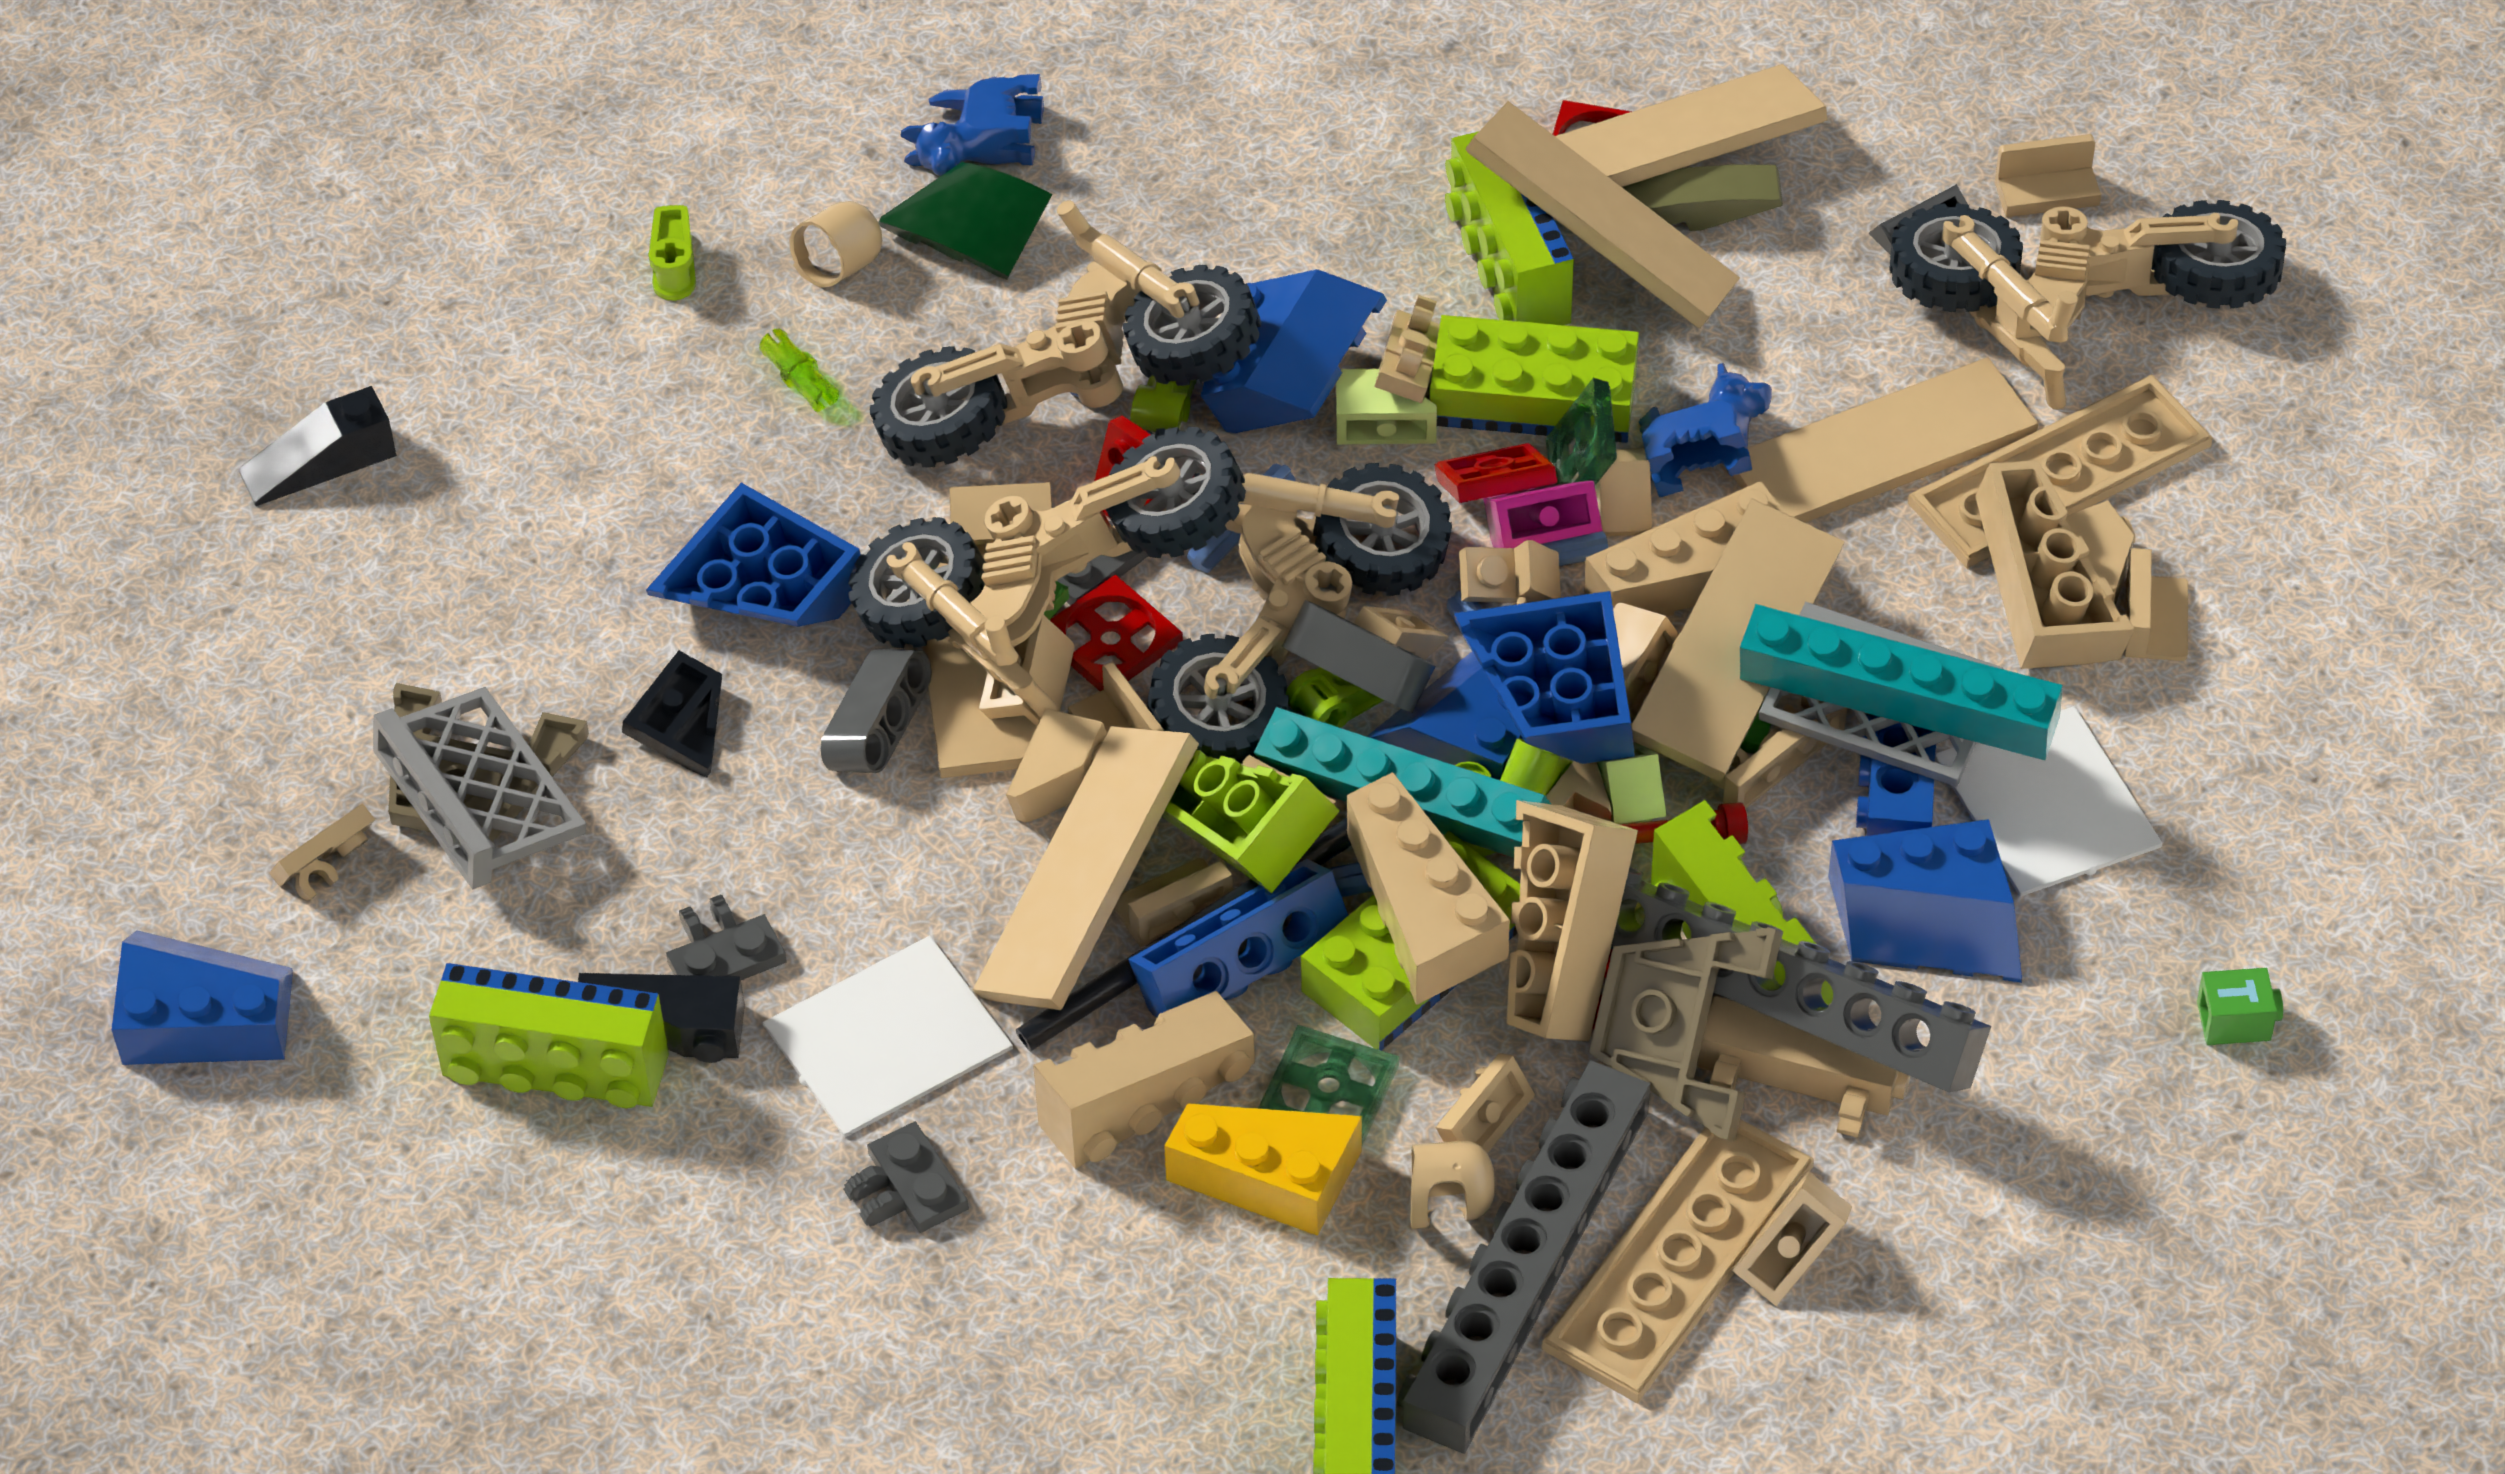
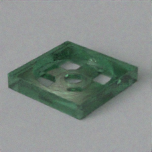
[1546,377,1617,485]
[1258,1025,1399,1146]

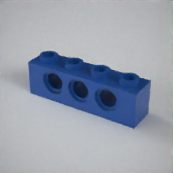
[1856,714,1936,836]
[1128,859,1349,1018]

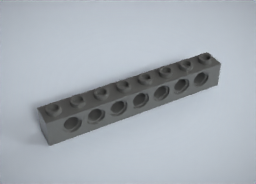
[1611,867,1992,1093]
[1397,1060,1651,1454]

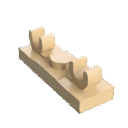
[1374,295,1440,403]
[1710,695,1847,809]

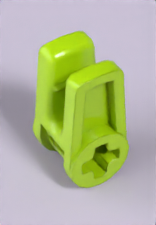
[648,205,696,301]
[1286,667,1385,728]

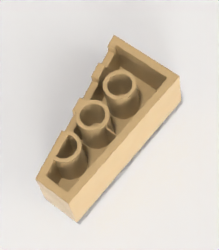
[1975,460,2134,669]
[1584,481,1788,617]
[1347,772,1510,1005]
[1507,800,1638,1042]
[1033,991,1255,1169]

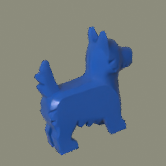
[900,74,1044,176]
[1639,363,1772,497]

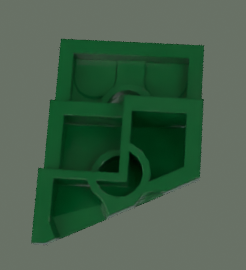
[878,162,1052,280]

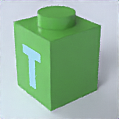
[2197,967,2283,1045]

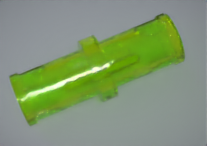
[759,328,839,412]

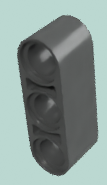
[1282,600,1436,713]
[821,649,932,773]

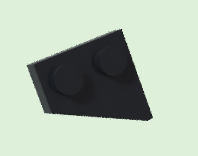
[622,650,722,778]

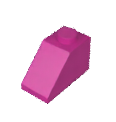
[1483,481,1603,548]

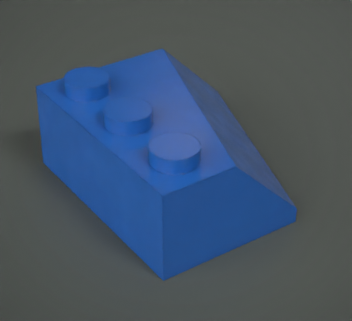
[1200,269,1387,433]
[646,482,861,627]
[1454,591,1635,764]
[1366,651,1524,780]
[1828,819,2022,983]
[111,930,293,1065]

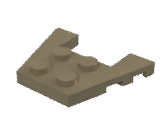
[388,683,589,842]
[1589,927,1783,1141]

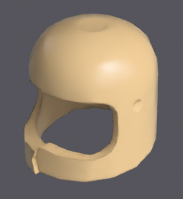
[789,201,883,288]
[1410,1141,1495,1229]

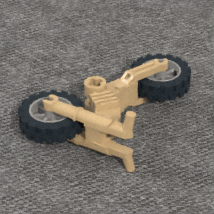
[870,200,1261,468]
[1889,200,2286,410]
[848,427,1246,717]
[1147,463,1452,764]

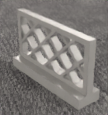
[1759,601,2003,787]
[373,687,586,890]

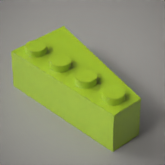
[1162,750,1340,893]
[1651,800,1833,1005]

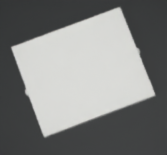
[1935,706,2163,897]
[763,935,1013,1138]

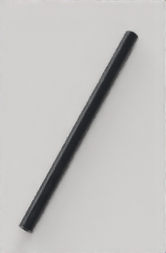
[1016,817,1352,1052]

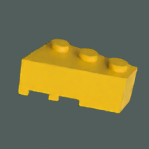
[1164,1103,1362,1236]

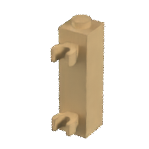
[1698,996,1910,1138]

